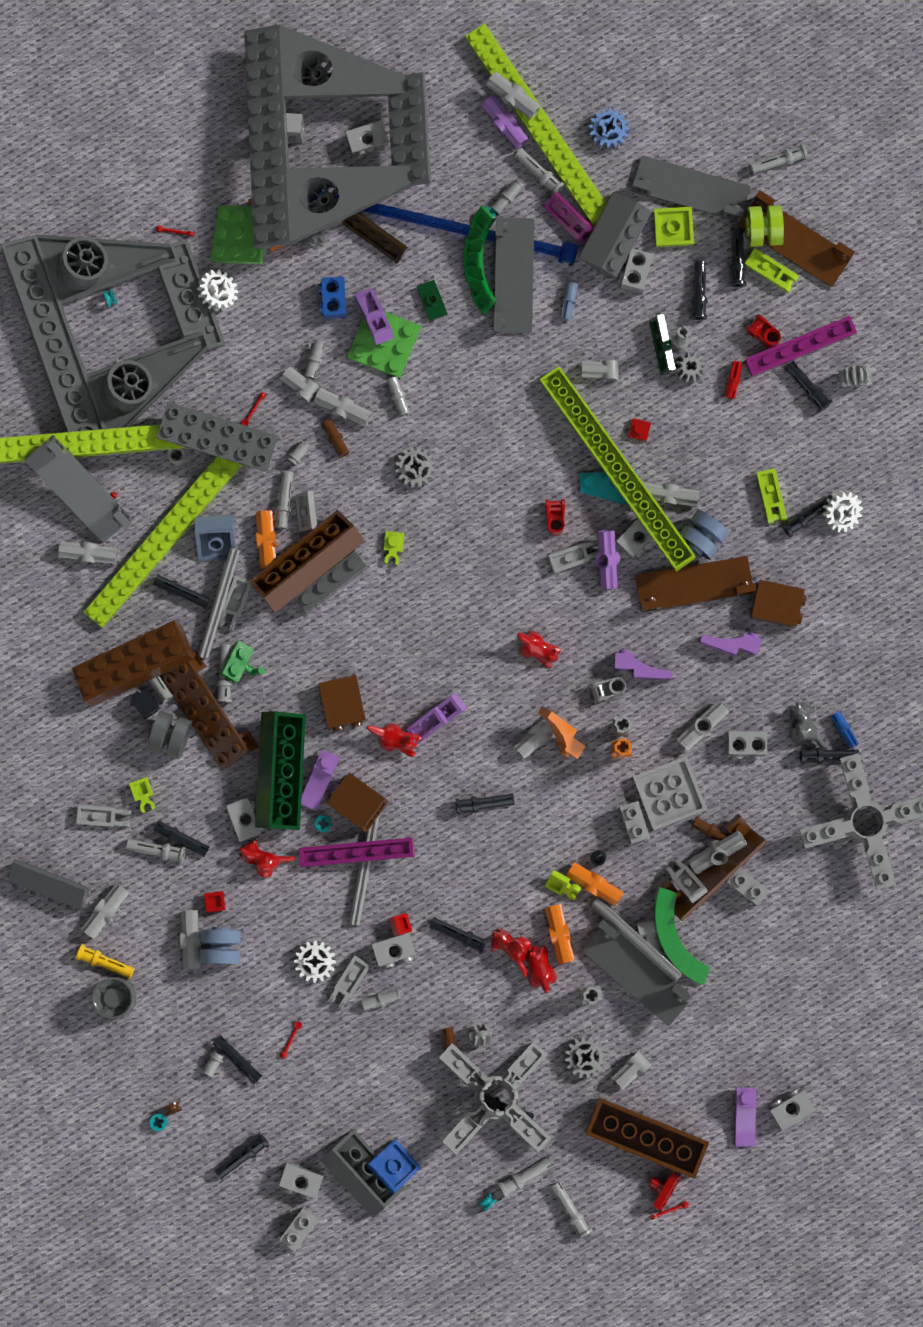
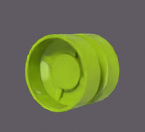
[745,205,784,247]

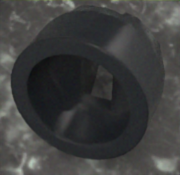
[590,850,607,866]

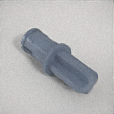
[561,282,578,321]

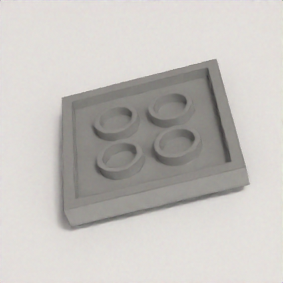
[632,756,707,831]

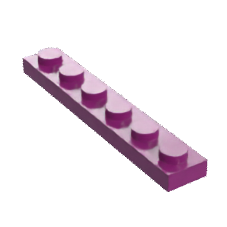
[745,315,857,377]
[299,837,415,867]

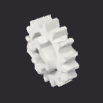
[197,270,238,311]
[822,490,863,532]
[294,941,336,983]

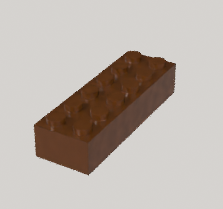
[248,510,365,613]
[72,620,195,707]
[585,1097,709,1179]

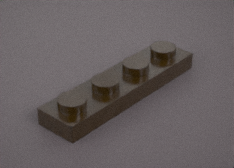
[342,212,408,264]

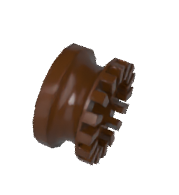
[163,1101,182,1116]

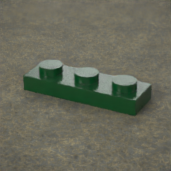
[649,314,676,375]

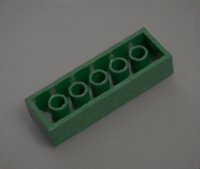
[255,711,306,830]

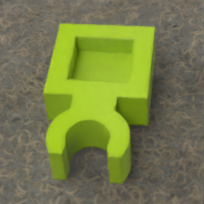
[384,531,405,565]
[129,777,155,813]
[544,870,581,900]

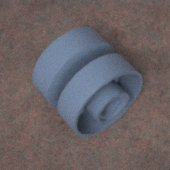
[680,510,730,560]
[199,927,241,964]

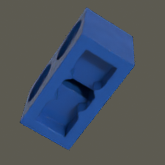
[318,277,347,319]

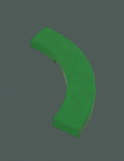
[463,206,497,314]
[654,886,710,985]

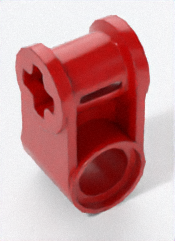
[745,314,781,349]
[545,499,565,536]

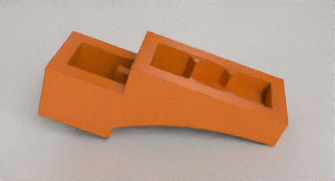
[538,707,586,759]

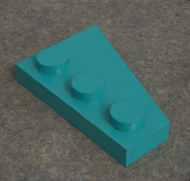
[579,470,637,505]

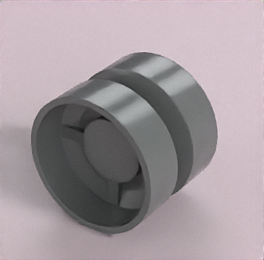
[148,711,192,759]
[92,977,137,1019]

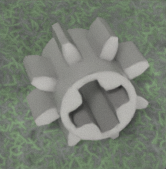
[468,1023,492,1047]

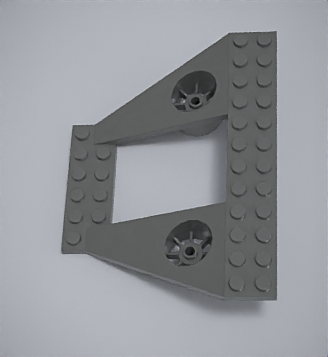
[244,24,431,250]
[0,234,225,432]

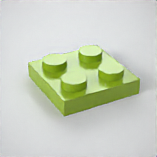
[654,207,694,247]

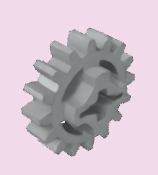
[395,446,437,488]
[565,1036,607,1079]

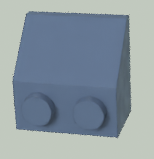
[195,515,236,561]

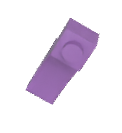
[354,288,394,345]
[699,632,762,656]
[614,650,672,680]
[406,693,467,745]
[301,750,340,811]
[735,1087,756,1146]

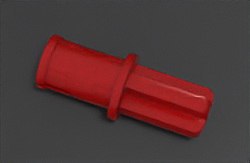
[723,361,742,399]

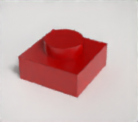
[628,418,651,442]
[204,891,226,913]
[389,913,412,937]

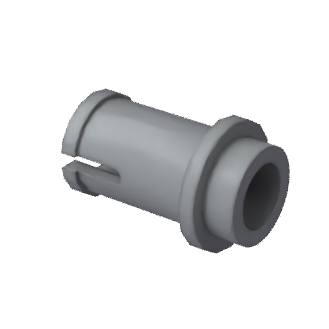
[287,441,310,466]
[202,1051,224,1077]

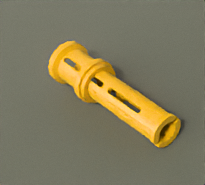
[75,944,135,979]

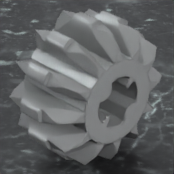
[675,352,707,384]
[838,365,871,388]

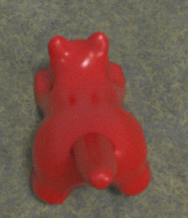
[517,630,561,669]
[367,723,422,757]
[239,839,296,878]
[491,928,532,978]
[525,946,557,993]

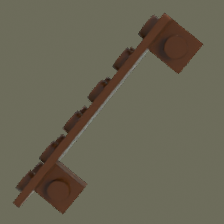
[738,190,855,287]
[635,556,756,613]
[160,651,259,770]
[653,814,767,921]

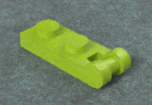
[745,248,799,293]
[756,468,787,525]

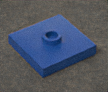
[367,1139,421,1194]

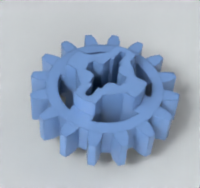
[589,107,630,150]

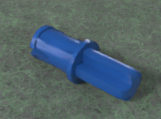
[830,711,859,749]

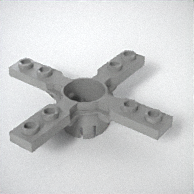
[799,753,923,890]
[438,1041,551,1155]

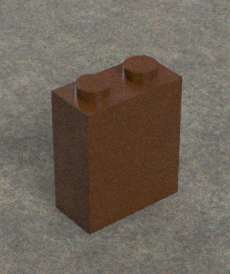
[750,580,807,628]
[319,675,366,732]
[326,772,389,833]

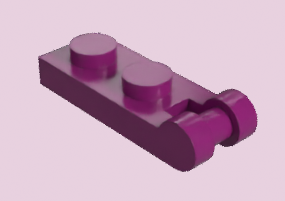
[543,192,594,242]

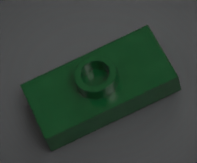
[417,280,448,322]

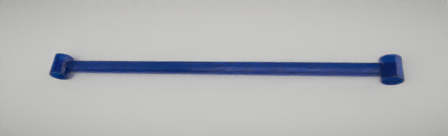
[315,190,579,266]

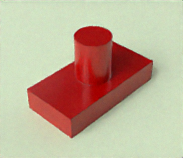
[649,1172,682,1211]

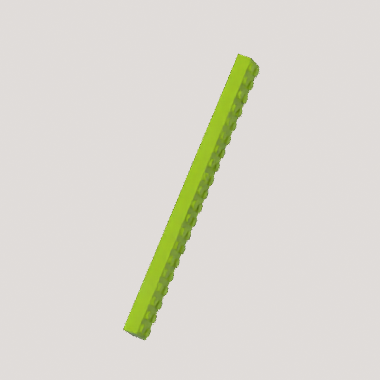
[465,23,607,226]
[540,366,696,572]
[0,424,186,464]
[84,457,243,628]

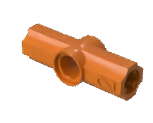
[256,510,277,569]
[611,738,632,759]
[566,862,624,906]
[545,904,575,964]

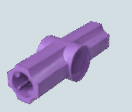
[481,95,528,149]
[595,530,620,589]

